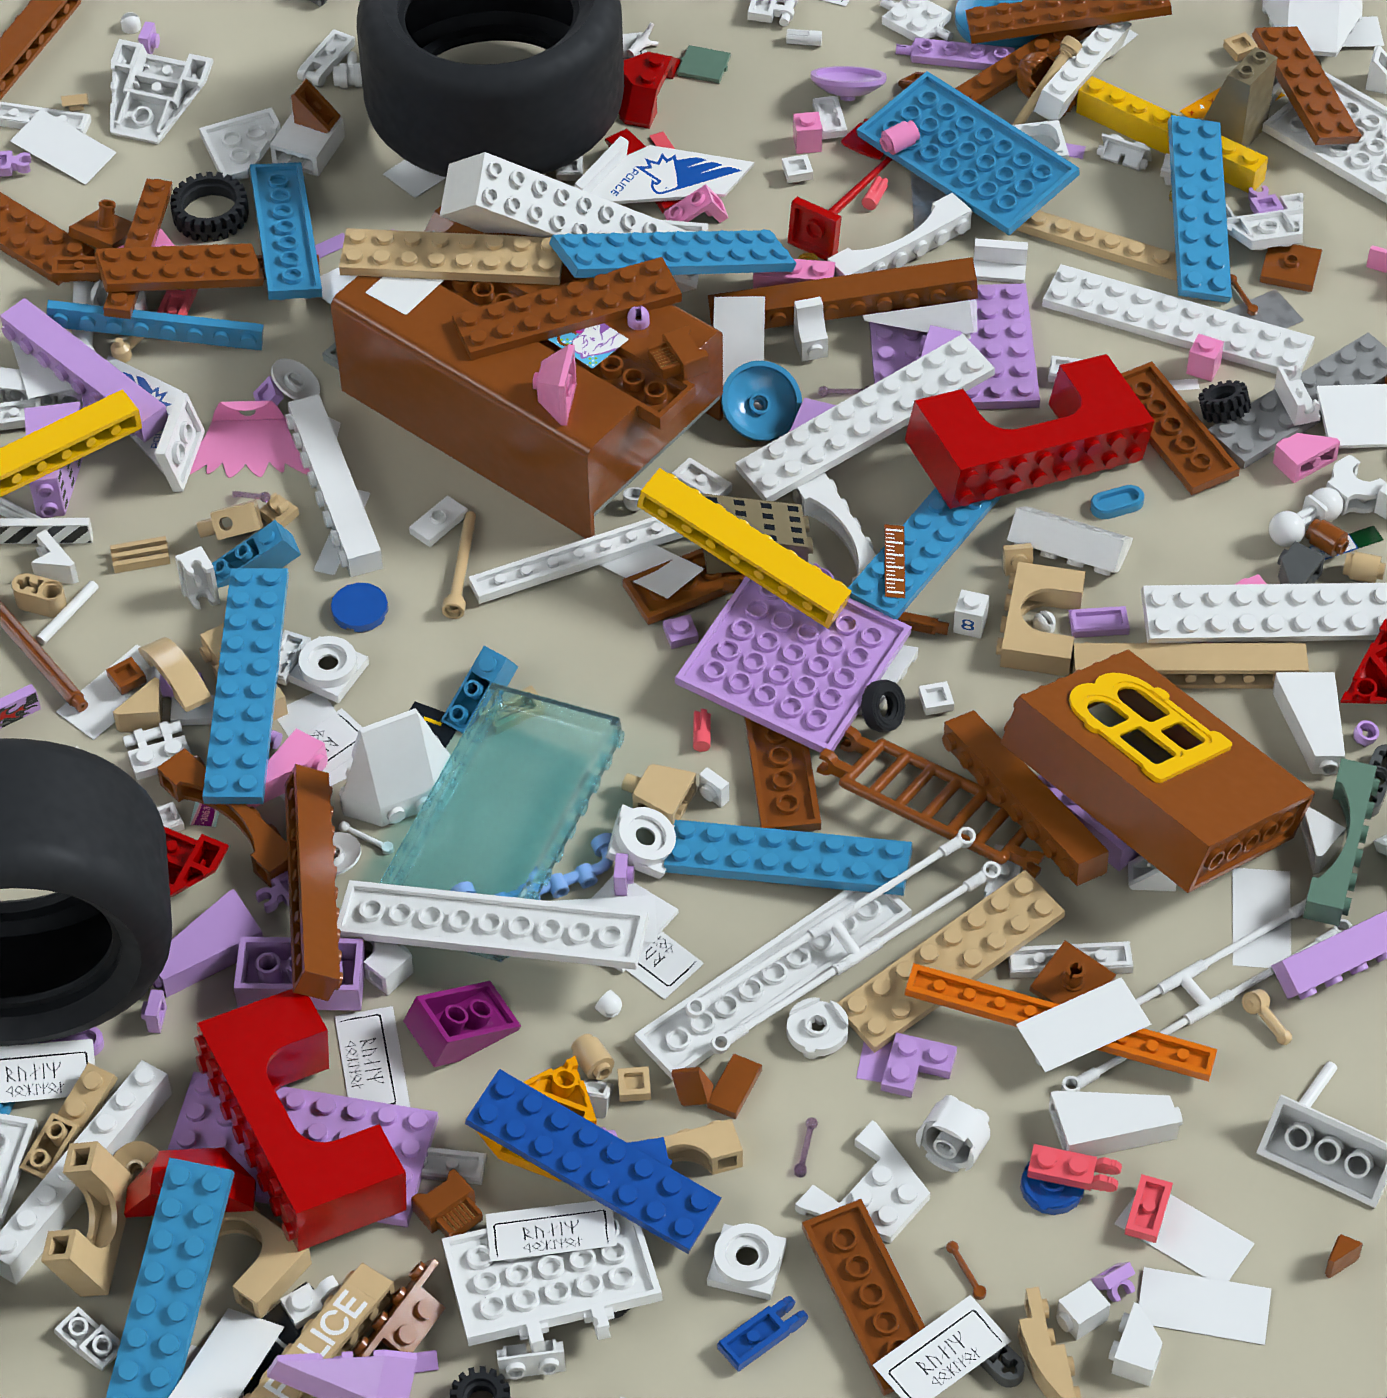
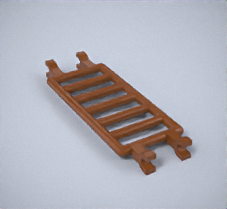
[816,726,1045,878]

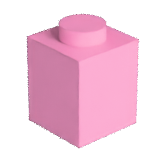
[793,112,822,154]
[1186,334,1224,382]

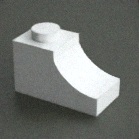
[794,297,828,362]

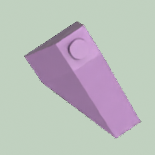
[267,1350,417,1398]

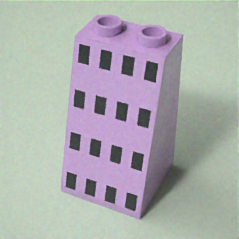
[24,402,83,518]

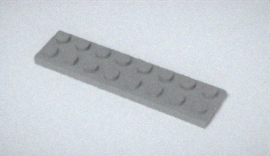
[1208,333,1387,469]

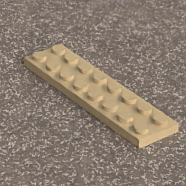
[339,228,563,285]
[837,870,1065,1053]

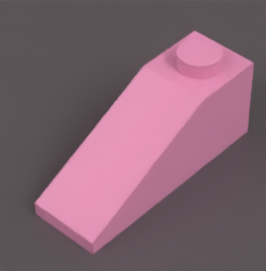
[246,728,328,808]

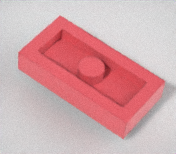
[1125,1174,1173,1243]

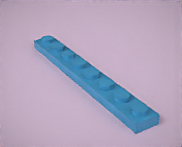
[47,300,264,351]

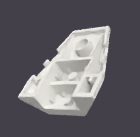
[1262,0,1362,57]
[110,39,214,145]
[339,708,454,827]

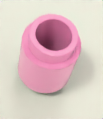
[880,120,920,155]

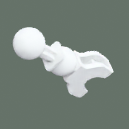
[1269,455,1386,547]

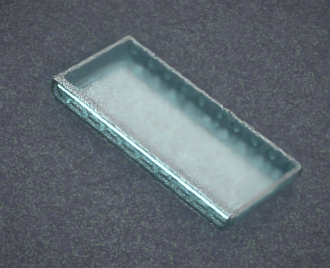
[380,683,625,962]

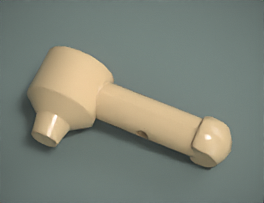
[110,336,145,363]
[1242,989,1292,1045]

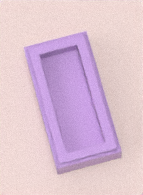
[1068,606,1130,638]

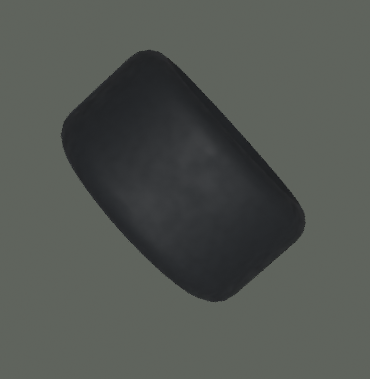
[357,0,624,177]
[0,738,172,1046]

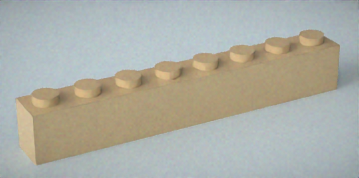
[1071,642,1309,689]

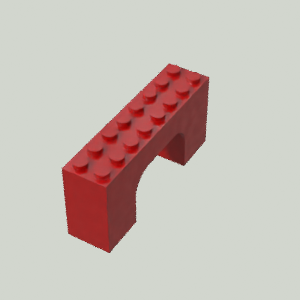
[905,354,1155,509]
[194,988,407,1252]

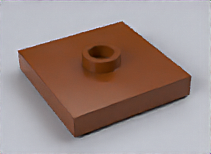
[1259,244,1322,292]

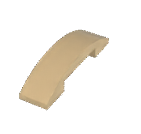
[138,637,213,712]

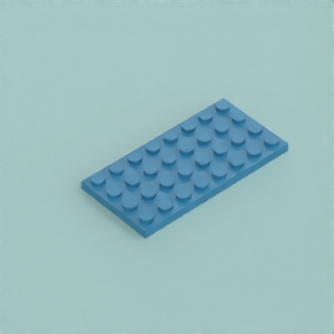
[857,71,1080,235]

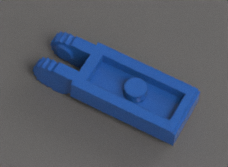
[717,1296,809,1372]

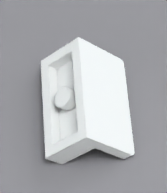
[973,238,1028,283]

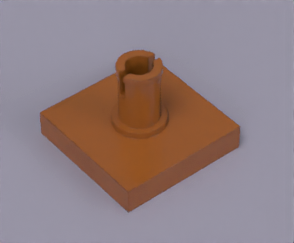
[68,199,132,249]
[1029,940,1116,1004]

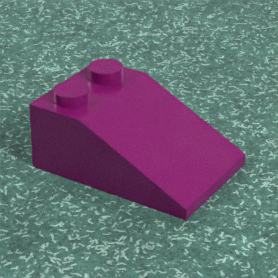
[403,980,521,1067]

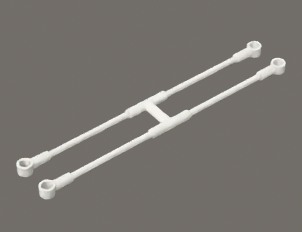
[685,827,1001,1054]
[1035,894,1352,1092]

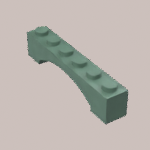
[1303,758,1380,926]

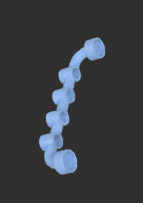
[450,833,613,900]

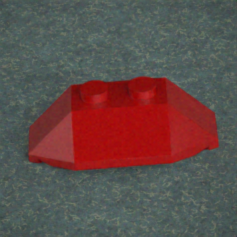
[124,1147,256,1218]

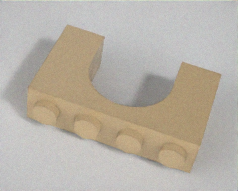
[996,562,1086,676]
[41,1141,135,1297]
[218,1205,312,1319]

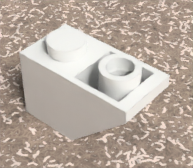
[1108,1302,1163,1387]

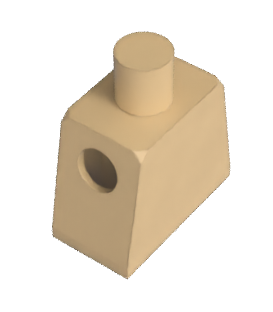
[196,499,264,540]
[622,764,697,825]

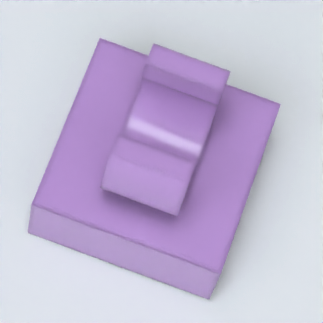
[1091,1262,1136,1302]

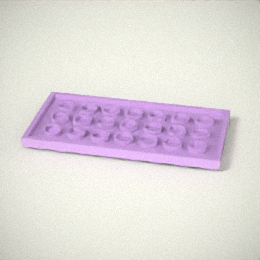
[168,1072,439,1227]

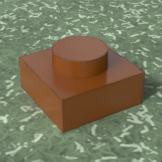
[106,657,147,695]

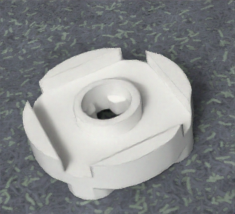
[786,997,848,1059]

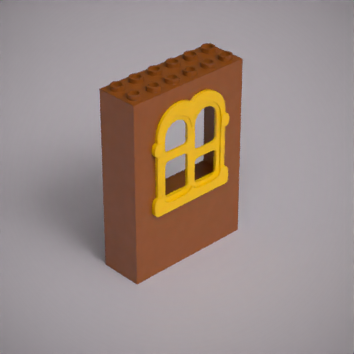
[1001,649,1315,893]

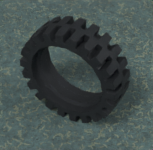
[170,172,249,242]

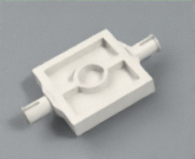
[880,0,953,41]

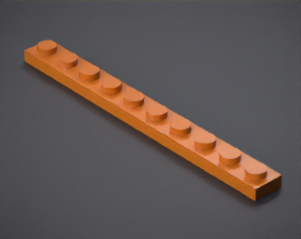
[904,963,1217,1082]

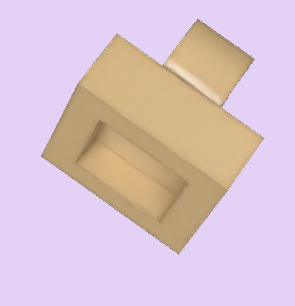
[260,493,299,527]

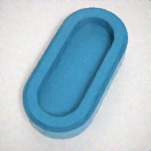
[1090,485,1144,519]

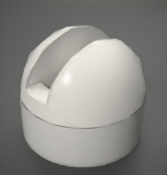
[121,12,141,34]
[623,487,642,511]
[1032,610,1056,633]
[595,990,622,1017]

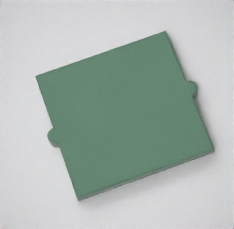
[677,45,731,84]

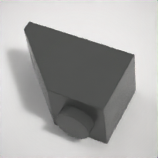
[1277,541,1325,584]

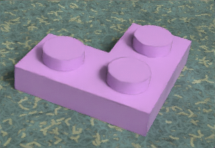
[881,1033,957,1098]

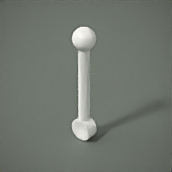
[338,821,394,855]

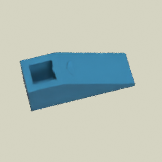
[212,520,301,588]
[440,646,518,734]

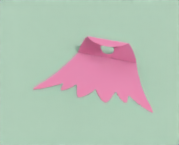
[189,401,310,478]

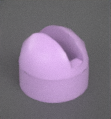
[627,306,650,330]
[1353,720,1379,747]

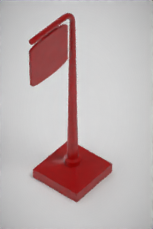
[787,118,893,261]

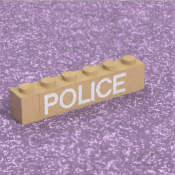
[243,1262,395,1398]

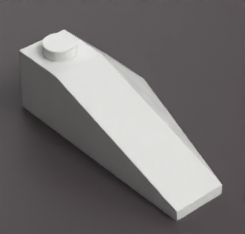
[863,299,977,339]

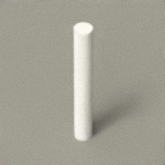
[36,581,99,645]
[1282,1061,1337,1131]

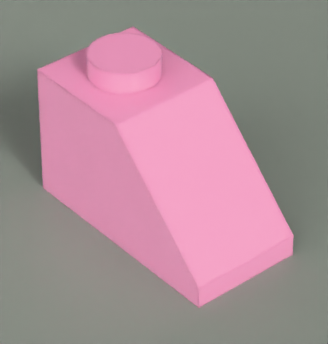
[1273,433,1340,483]

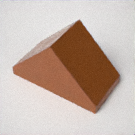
[291,78,341,133]

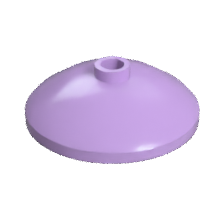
[811,66,887,101]

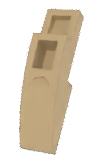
[19,1062,118,1180]
[1017,1287,1081,1398]

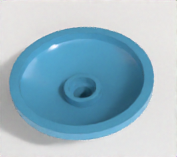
[721,361,802,441]

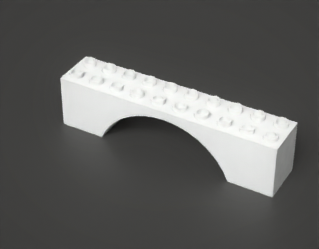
[440,152,699,293]

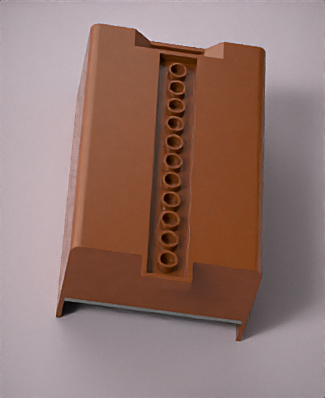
[322,206,723,539]

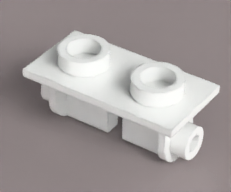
[1097,133,1152,171]
[496,1339,566,1380]

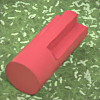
[862,176,888,210]
[693,709,711,752]

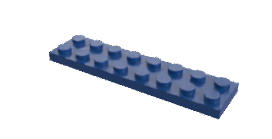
[465,1069,722,1254]

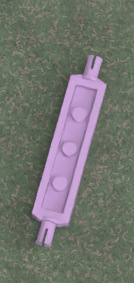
[896,37,1015,70]

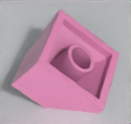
[533,344,577,426]

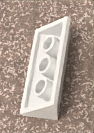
[1256,1095,1387,1208]

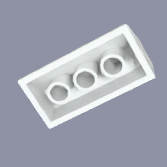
[1007,506,1133,576]

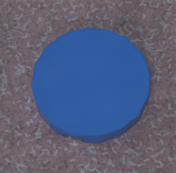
[331,582,388,632]
[1020,1161,1084,1215]

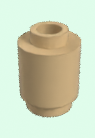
[1342,551,1386,583]
[571,1034,615,1080]

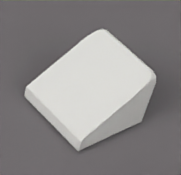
[583,1079,614,1118]

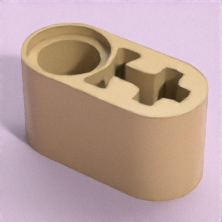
[12,573,67,618]

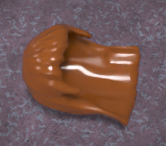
[1016,52,1078,117]

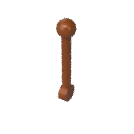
[1230,274,1258,316]
[946,1241,986,1300]

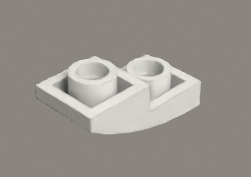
[54,1306,121,1371]

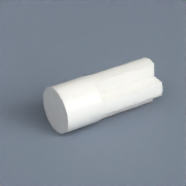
[786,29,822,46]

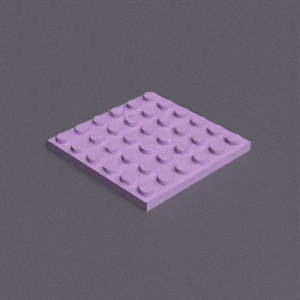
[868,283,1040,410]
[675,576,912,753]

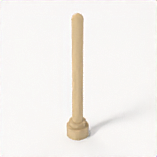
[1012,35,1082,125]
[442,511,476,619]

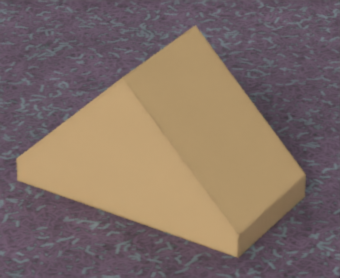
[113,677,163,732]

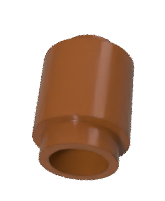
[1305,519,1349,557]

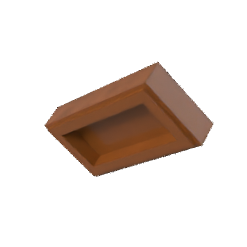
[707,1054,762,1119]

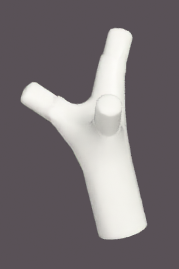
[626,22,658,58]

